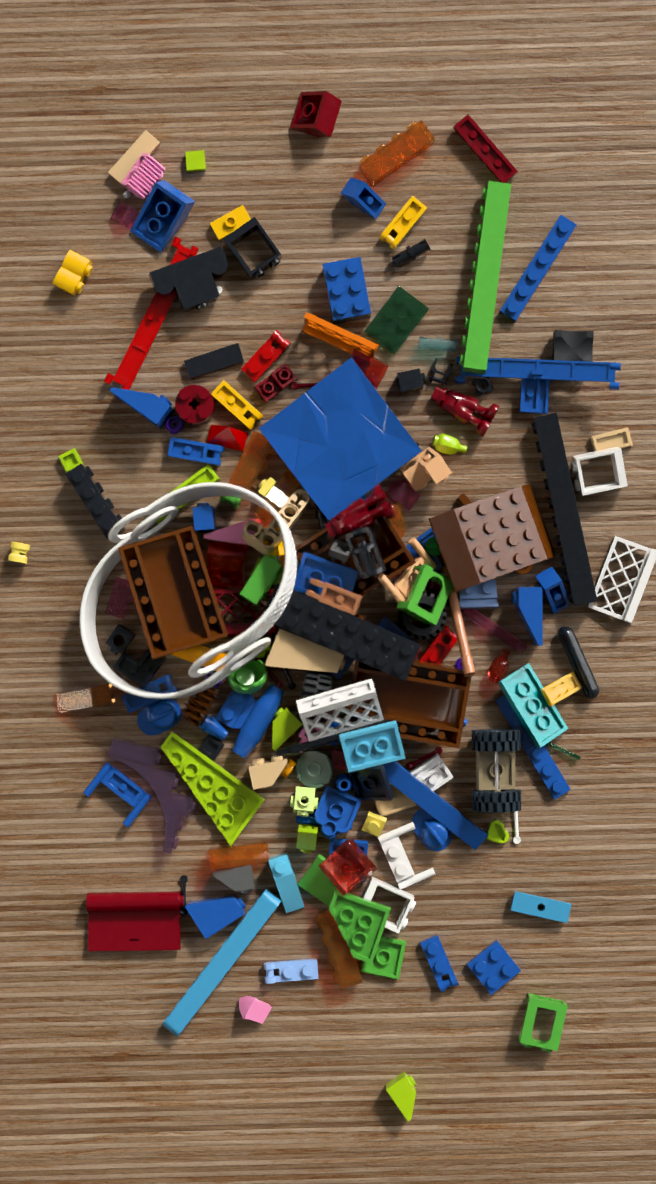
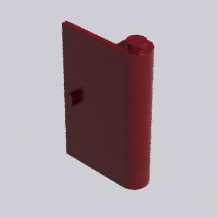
[86,892,184,951]

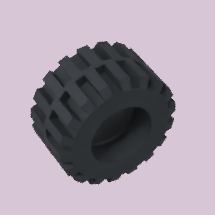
[397,592,447,640]
[298,670,332,722]

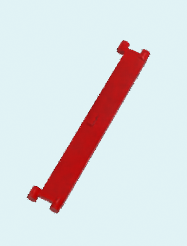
[104,237,199,390]

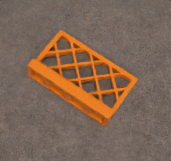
[302,312,379,363]

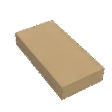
[590,427,633,451]

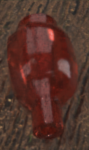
[488,649,510,684]

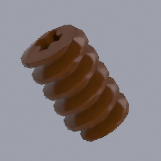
[180,688,220,727]

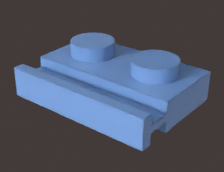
[458,579,498,609]

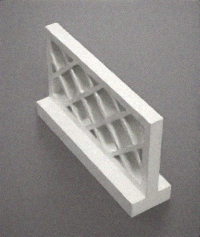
[588,536,656,624]
[296,679,384,742]

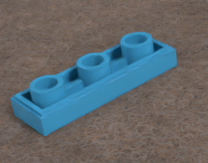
[510,891,572,923]

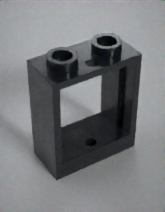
[223,217,282,280]

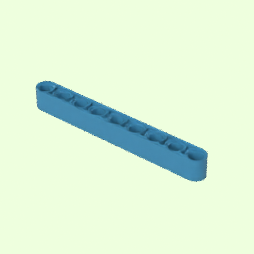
[162,888,282,1037]

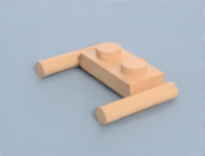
[378,537,437,603]

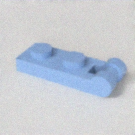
[263,958,319,984]

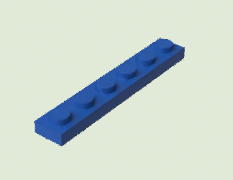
[499,215,577,322]
[495,695,571,800]

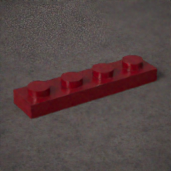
[453,114,518,183]

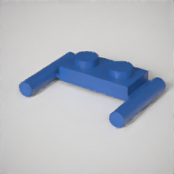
[83,762,152,827]

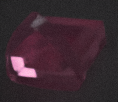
[389,480,421,511]

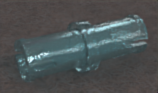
[418,336,458,353]

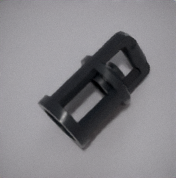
[346,527,386,580]

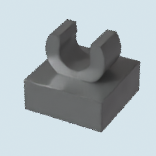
[328,539,351,565]

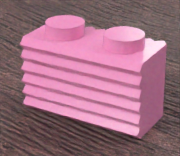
[121,153,165,199]

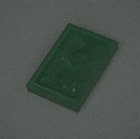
[364,286,429,355]

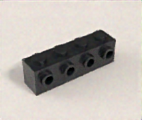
[65,464,126,539]

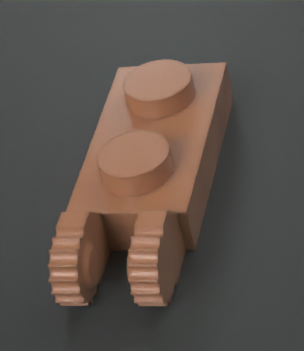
[306,578,363,615]

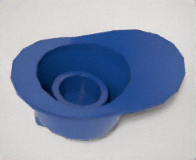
[137,699,182,735]
[412,809,452,851]

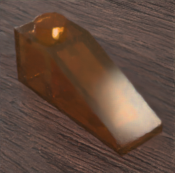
[255,468,300,524]
[55,684,115,713]
[209,842,269,870]

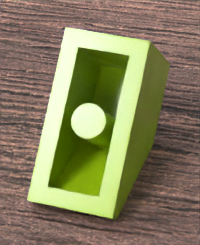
[272,707,303,751]
[296,823,318,853]
[385,1072,417,1122]

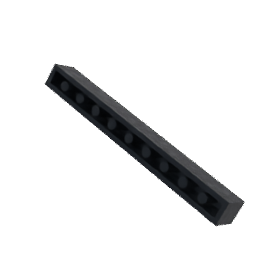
[531,413,597,606]

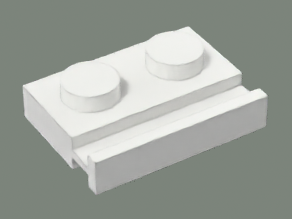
[410,753,454,791]

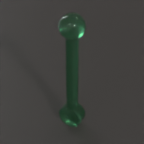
[545,741,581,760]

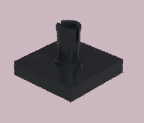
[347,764,394,801]

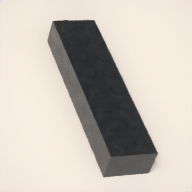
[264,583,422,681]

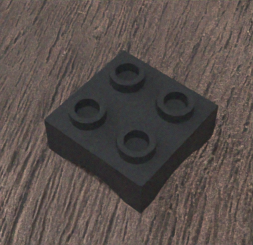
[553,330,594,362]

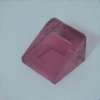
[110,202,139,229]

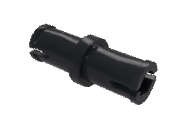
[391,239,431,268]

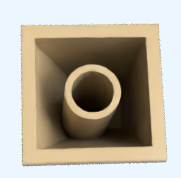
[265,628,346,673]

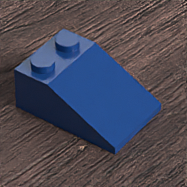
[130,180,195,253]
[110,387,174,429]
[511,587,543,646]

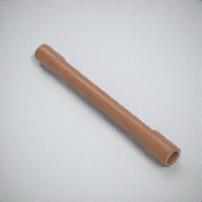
[441,566,476,677]

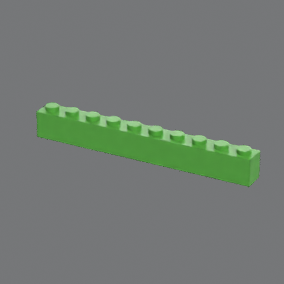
[459,181,511,375]

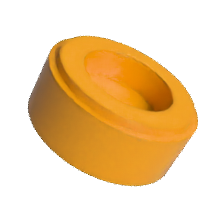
[280,759,296,779]

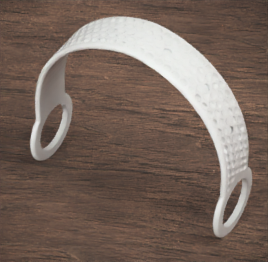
[108,482,297,677]
[80,506,271,699]

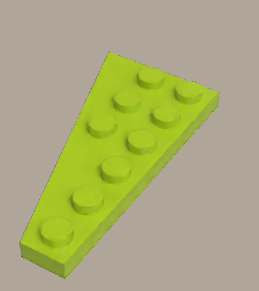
[161,731,265,846]

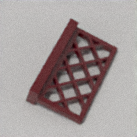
[214,588,276,637]

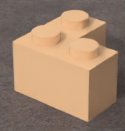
[399,447,452,491]

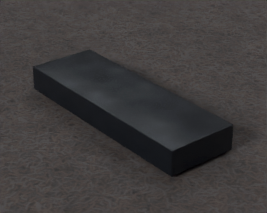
[184,343,244,380]

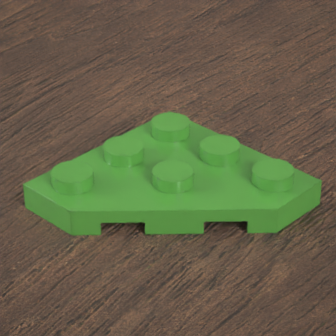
[329,889,391,964]

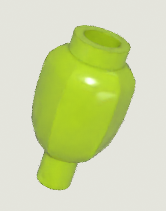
[432,434,467,455]

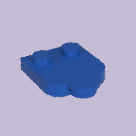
[314,785,362,839]

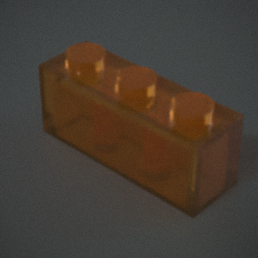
[229,431,275,492]

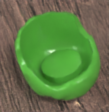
[226,660,268,694]

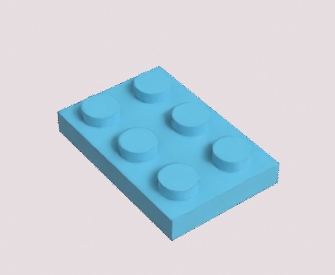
[339,720,406,772]

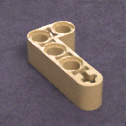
[242,489,309,555]

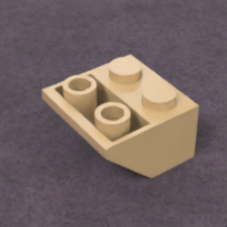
[249,755,288,790]

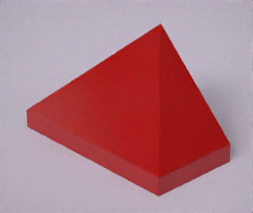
[207,425,248,452]

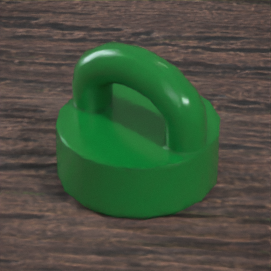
[425,537,441,556]

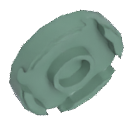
[295,750,334,789]

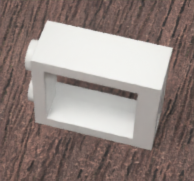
[570,447,628,496]
[362,877,416,934]

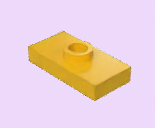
[210,205,251,241]
[540,671,582,706]

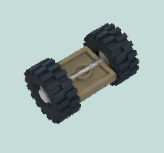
[472,729,521,813]

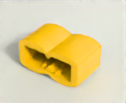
[52,250,93,296]

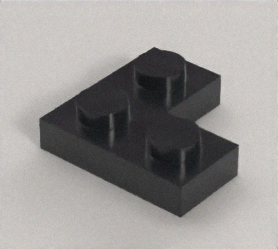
[113,649,167,689]

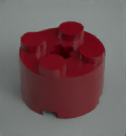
[175,385,215,426]

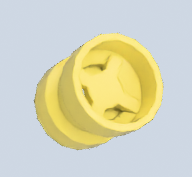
[8,541,30,564]

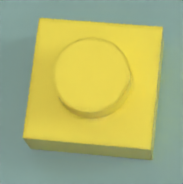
[258,477,277,498]
[362,811,387,837]

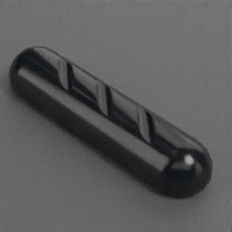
[558,626,600,699]

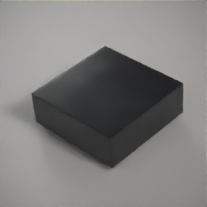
[198,735,225,761]

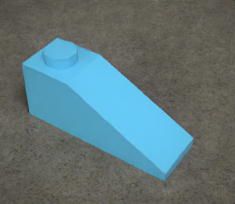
[268,852,305,913]

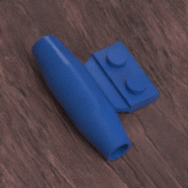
[215,684,284,758]

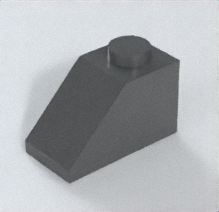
[213,863,256,894]

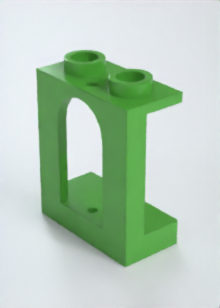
[397,564,453,625]
[518,993,568,1052]

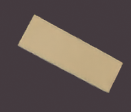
[108,130,160,186]

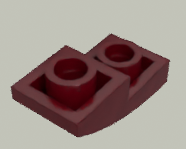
[254,363,297,403]

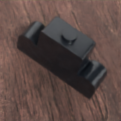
[149,246,228,311]

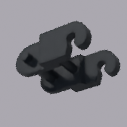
[429,358,453,387]

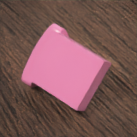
[239,996,272,1024]

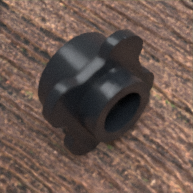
[472,377,494,397]

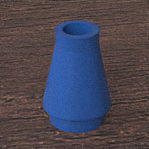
[199,715,229,741]
[335,773,353,793]

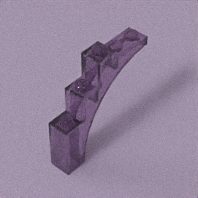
[108,737,196,854]

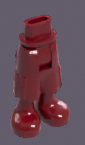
[430,386,499,437]
[325,484,396,538]

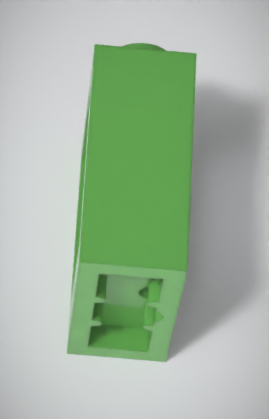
[240,554,283,607]

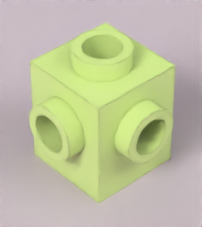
[290,786,318,817]

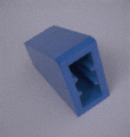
[185,895,246,939]

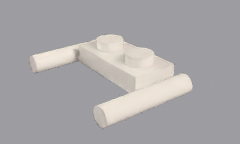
[378,822,436,890]

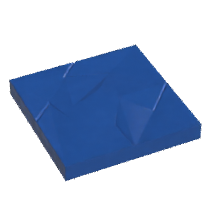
[259,357,422,521]

